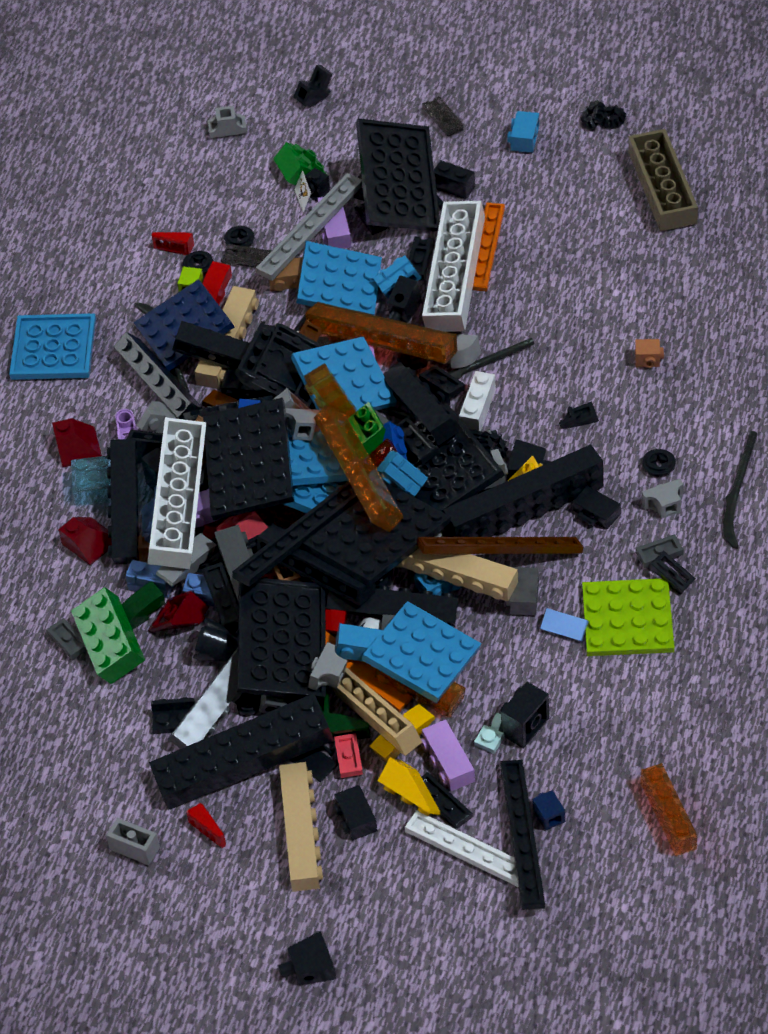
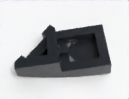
[559,401,599,429]

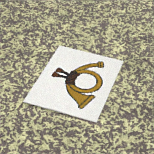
[294,170,311,212]

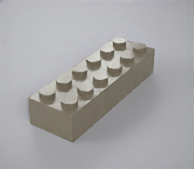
[628,129,698,231]

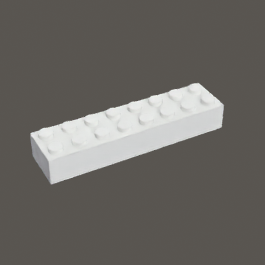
[422,201,485,332]
[147,417,206,569]

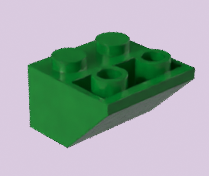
[273,142,326,185]
[337,402,385,465]

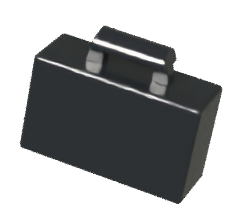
[573,486,621,530]
[290,745,338,782]

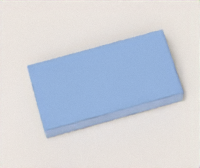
[540,608,589,642]

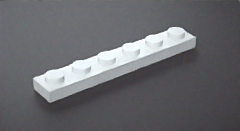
[405,810,518,887]

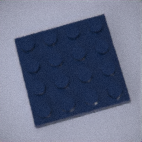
[134,279,235,371]

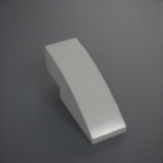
[156,533,217,586]

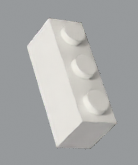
[459,371,496,431]

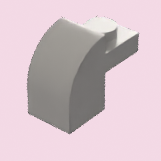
[433,334,481,368]
[137,401,176,433]

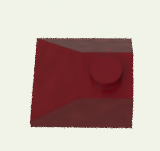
[52,418,102,468]
[58,517,112,566]
[148,591,209,633]

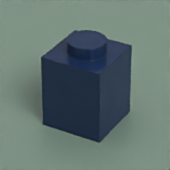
[532,790,566,831]

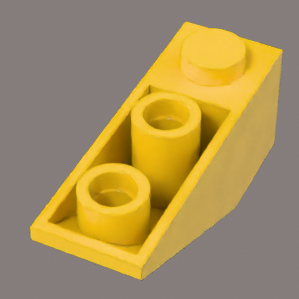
[378,757,441,816]

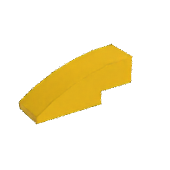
[370,704,436,762]

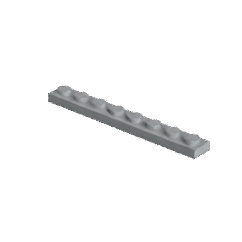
[256,173,363,281]

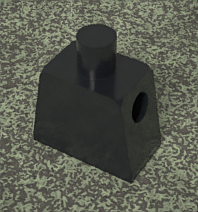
[387,275,422,326]
[507,439,552,481]
[277,931,336,986]

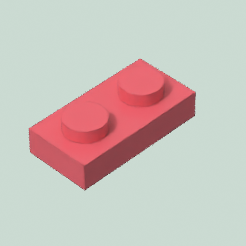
[334,733,363,778]

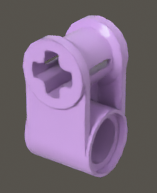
[115,409,137,439]

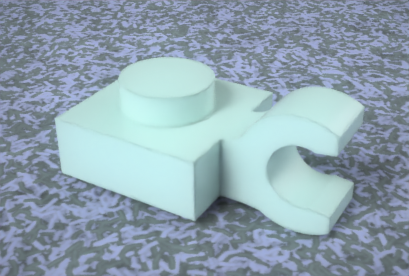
[474,713,504,754]

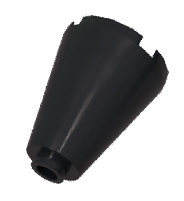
[193,617,238,662]

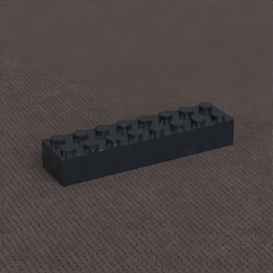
[443,444,604,537]
[149,693,334,810]

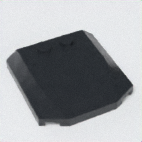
[235,321,321,408]

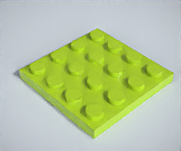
[582,578,675,656]

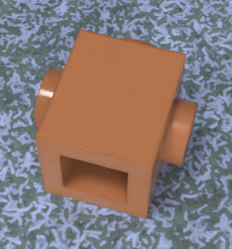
[635,339,664,368]

